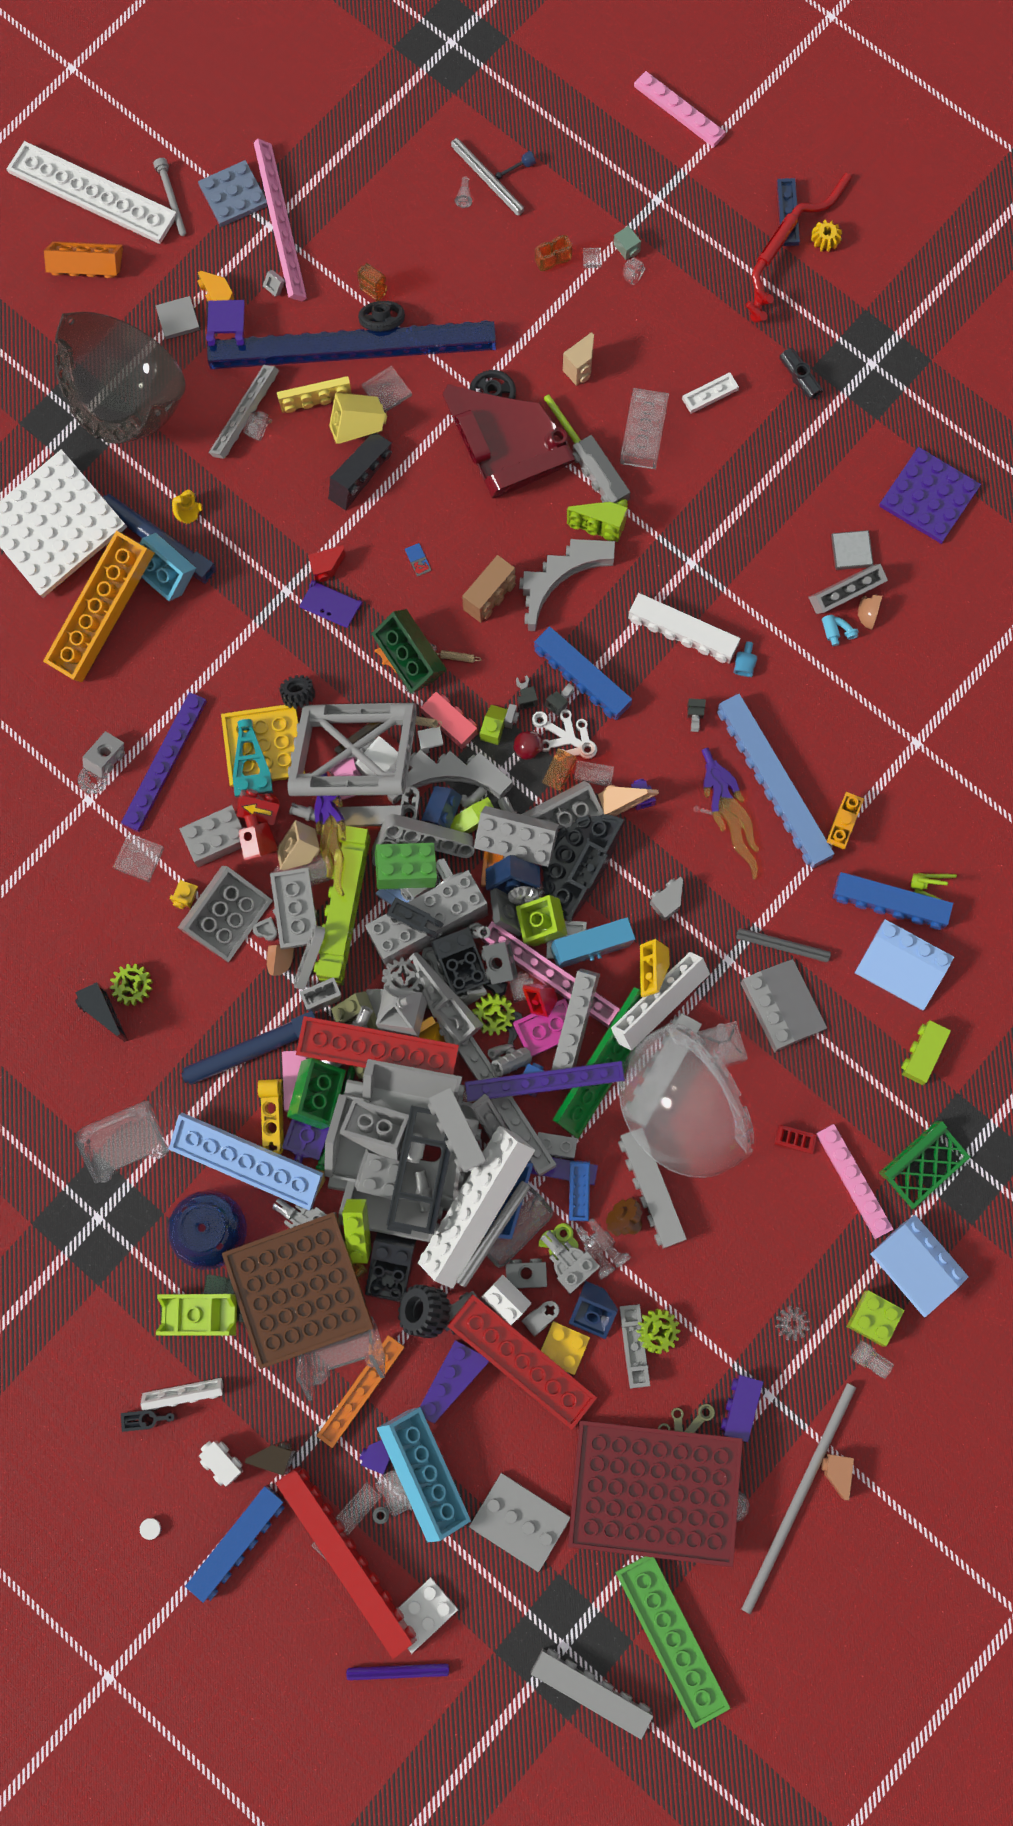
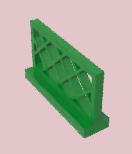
[879,1121,970,1209]

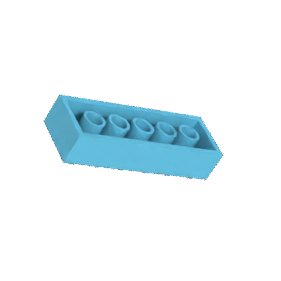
[377,1407,471,1543]

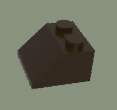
[245,1441,296,1476]

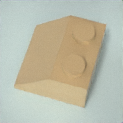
[563,332,594,386]
[277,820,320,871]

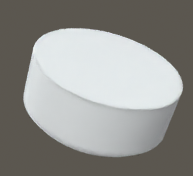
[140,1518,161,1540]

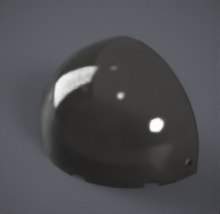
[55,312,185,444]

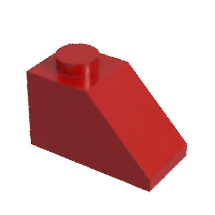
[308,545,346,582]
[522,984,558,1017]

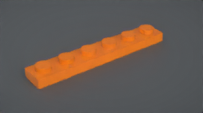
[316,1335,405,1448]

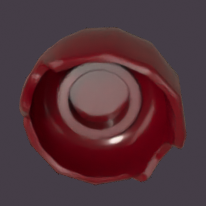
[513,731,544,760]

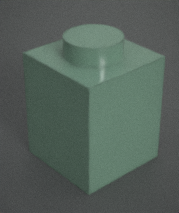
[614,226,641,260]

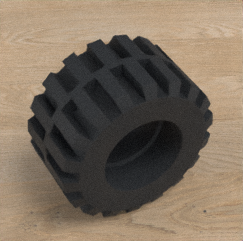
[398,1284,451,1338]

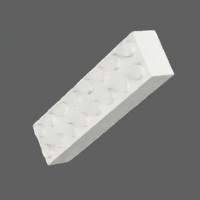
[418,1125,535,1288]

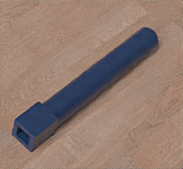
[102,494,216,584]
[181,1011,316,1085]

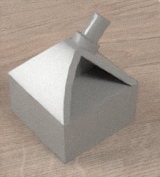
[376,988,427,1037]

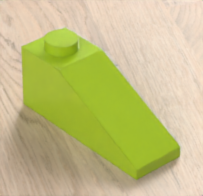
[450,797,494,834]

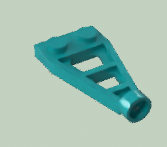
[233,719,273,798]

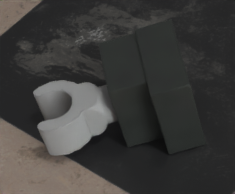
[516,675,538,710]
[545,683,575,716]
[687,698,706,732]

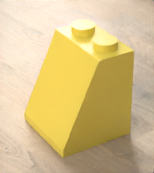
[329,393,387,444]

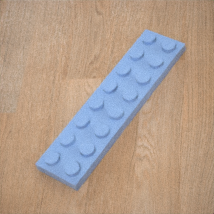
[169,1113,323,1210]

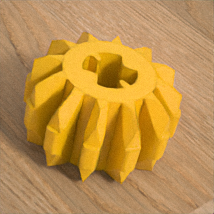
[811,220,842,252]

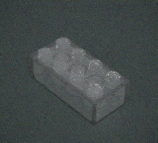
[620,388,669,469]

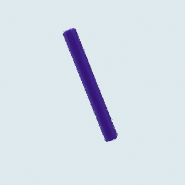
[346,1664,449,1680]

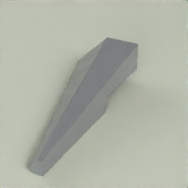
[409,952,483,1045]

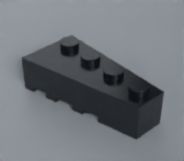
[328,433,392,510]

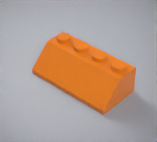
[44,242,123,278]

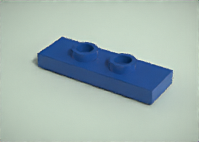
[569,1161,590,1221]

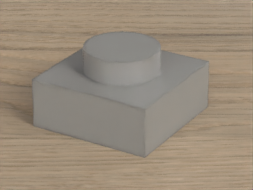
[263,270,285,297]
[504,704,519,729]

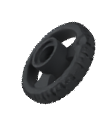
[358,301,405,332]
[469,370,516,399]

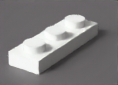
[682,373,739,414]

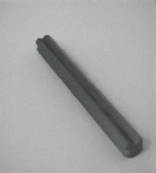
[736,928,831,962]

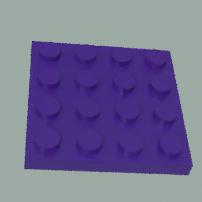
[879,447,981,544]

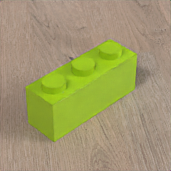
[901,1020,951,1085]
[342,1199,372,1263]

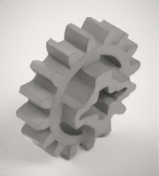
[382,957,423,992]

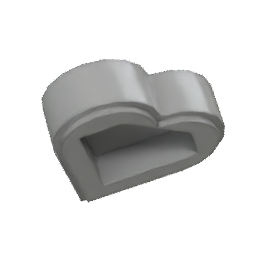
[253,917,278,941]

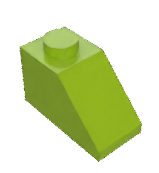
[480,705,508,745]

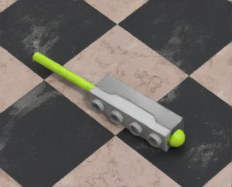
[544,394,630,507]

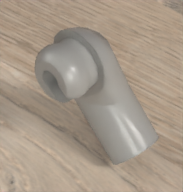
[460,787,486,808]

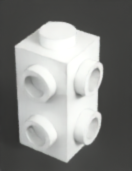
[199,1441,243,1487]

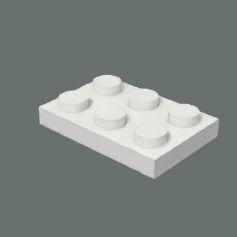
[399,1577,458,1654]

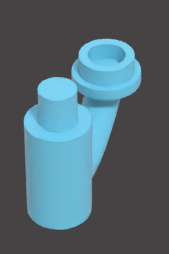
[822,615,859,646]

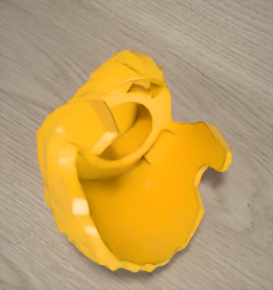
[172,490,202,524]

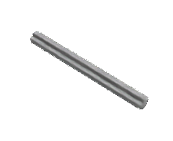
[451,138,524,216]
[457,1181,530,1287]

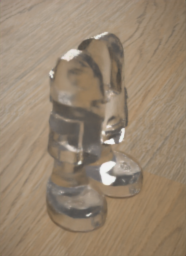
[576,1218,631,1280]

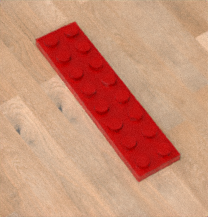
[296,1016,459,1075]
[447,1294,597,1430]

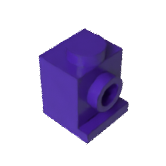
[631,779,656,810]

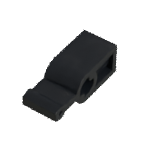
[121,1410,178,1432]

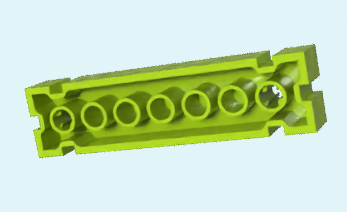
[314,826,371,986]

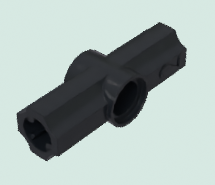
[779,348,823,400]

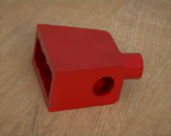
[239,813,278,861]

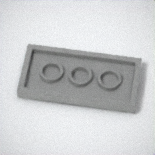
[270,868,317,950]

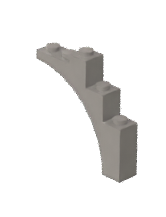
[519,539,615,631]
[387,750,513,805]

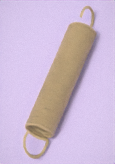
[436,650,481,663]
[415,716,442,728]

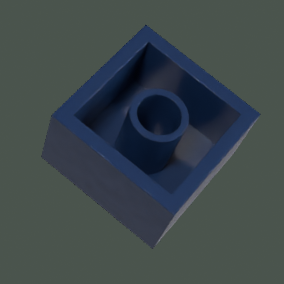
[486,855,540,894]

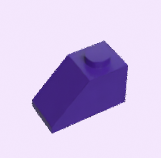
[359,1440,390,1475]

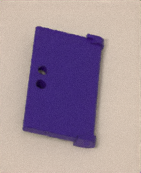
[299,580,363,628]

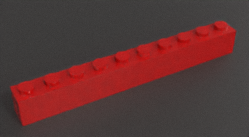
[275,1466,417,1659]

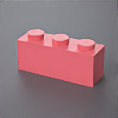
[420,692,478,749]

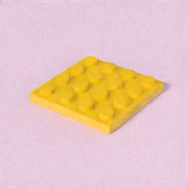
[221,705,305,787]

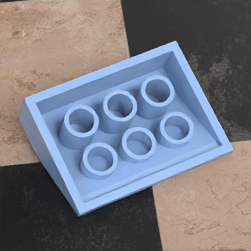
[855,919,954,1011]
[871,1215,969,1318]

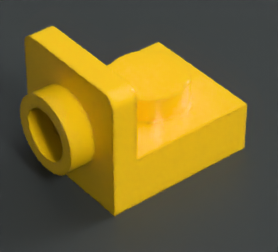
[169,880,198,909]

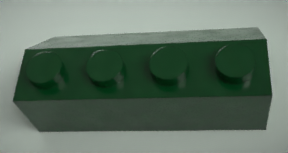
[371,609,447,694]

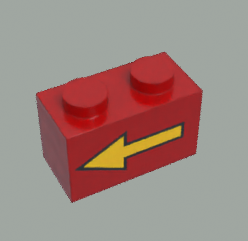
[236,789,280,825]

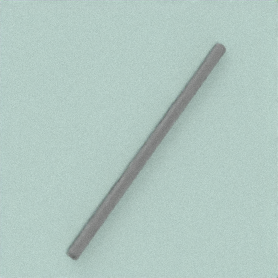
[742,1383,856,1614]

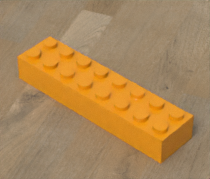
[43,530,155,682]

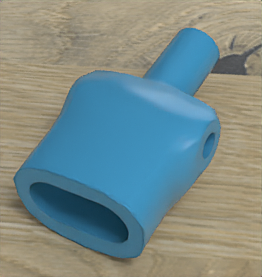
[734,641,757,677]

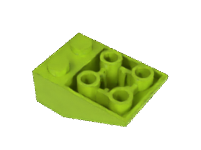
[567,502,627,542]

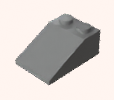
[340,1099,409,1160]

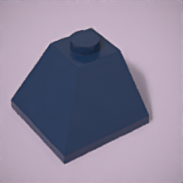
[568,1281,618,1339]

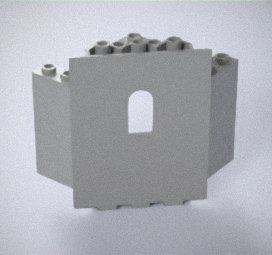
[324,1059,482,1242]

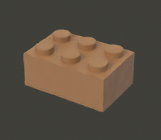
[462,555,516,623]

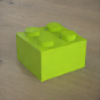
[516,895,568,947]
[846,1290,904,1347]

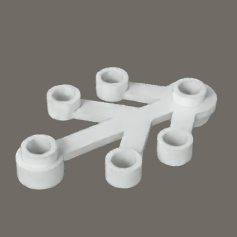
[533,709,597,762]

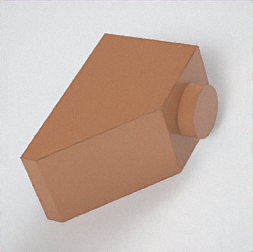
[822,1454,854,1500]

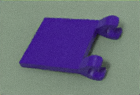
[206,300,245,346]

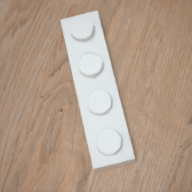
[141,1378,223,1411]

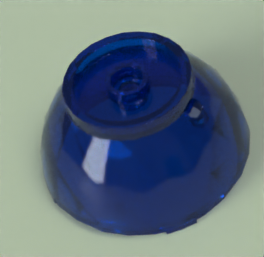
[167,1190,247,1270]

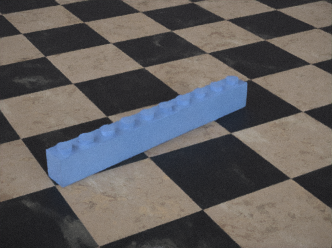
[717,694,834,869]

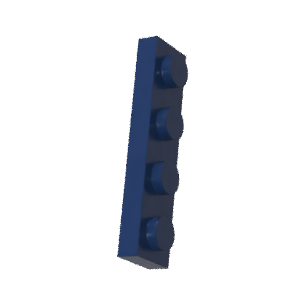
[777,178,800,246]

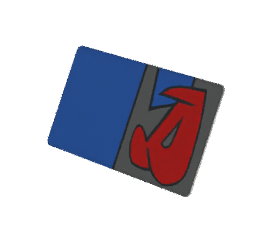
[405,543,431,576]

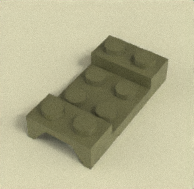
[331,992,379,1080]

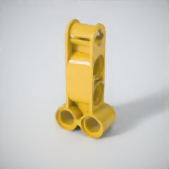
[258,1079,284,1154]

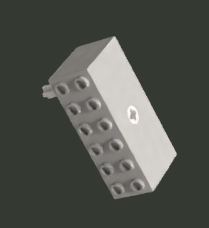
[365,858,488,967]

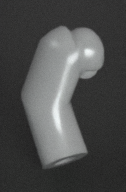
[488,1044,516,1058]

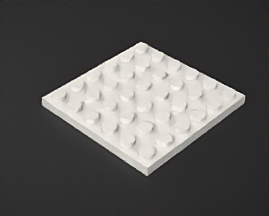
[0,449,127,598]

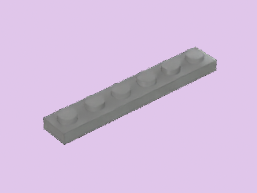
[209,365,279,459]

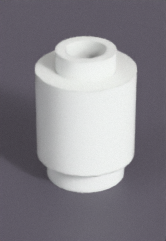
[407,1133,425,1163]

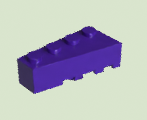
[420,1340,489,1423]

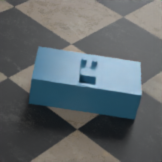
[550,917,635,968]

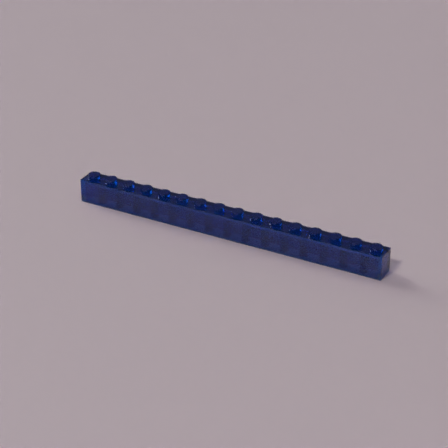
[207,320,496,369]

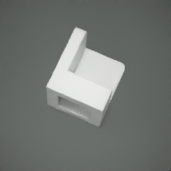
[418,727,443,754]

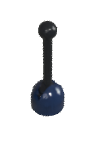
[495,150,536,179]

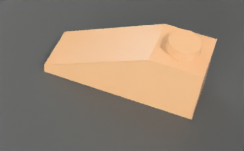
[598,785,659,816]

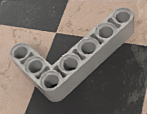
[372,814,475,867]

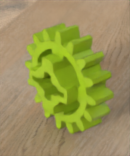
[110,964,153,1006]
[472,993,515,1036]
[636,1309,680,1354]

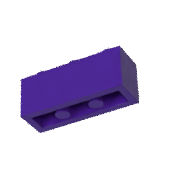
[720,1375,763,1442]

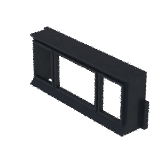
[386,1105,451,1235]

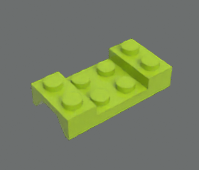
[156,1294,237,1336]

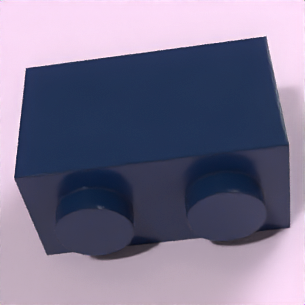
[421,786,463,828]

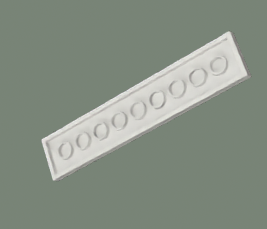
[7,141,177,244]

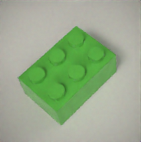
[375,843,437,889]

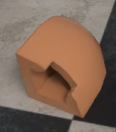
[858,595,882,630]
[267,945,294,976]

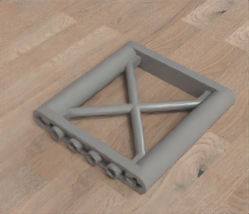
[288,703,417,796]

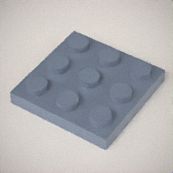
[198,160,268,227]

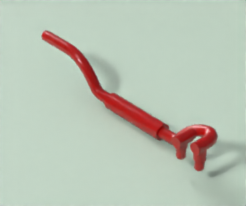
[746,173,852,323]

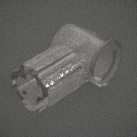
[850,1341,894,1379]

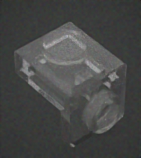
[243,411,272,441]

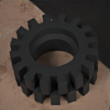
[279,675,315,709]

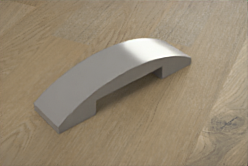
[620,1304,650,1389]

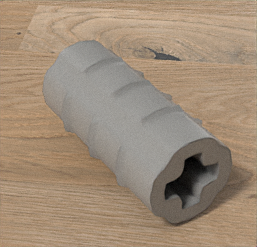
[491,1048,532,1077]

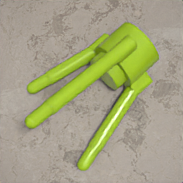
[911,873,957,899]

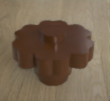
[606,1198,642,1236]

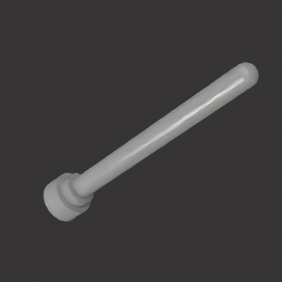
[153,158,186,236]

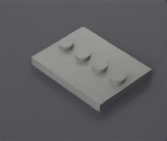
[469,1473,571,1572]

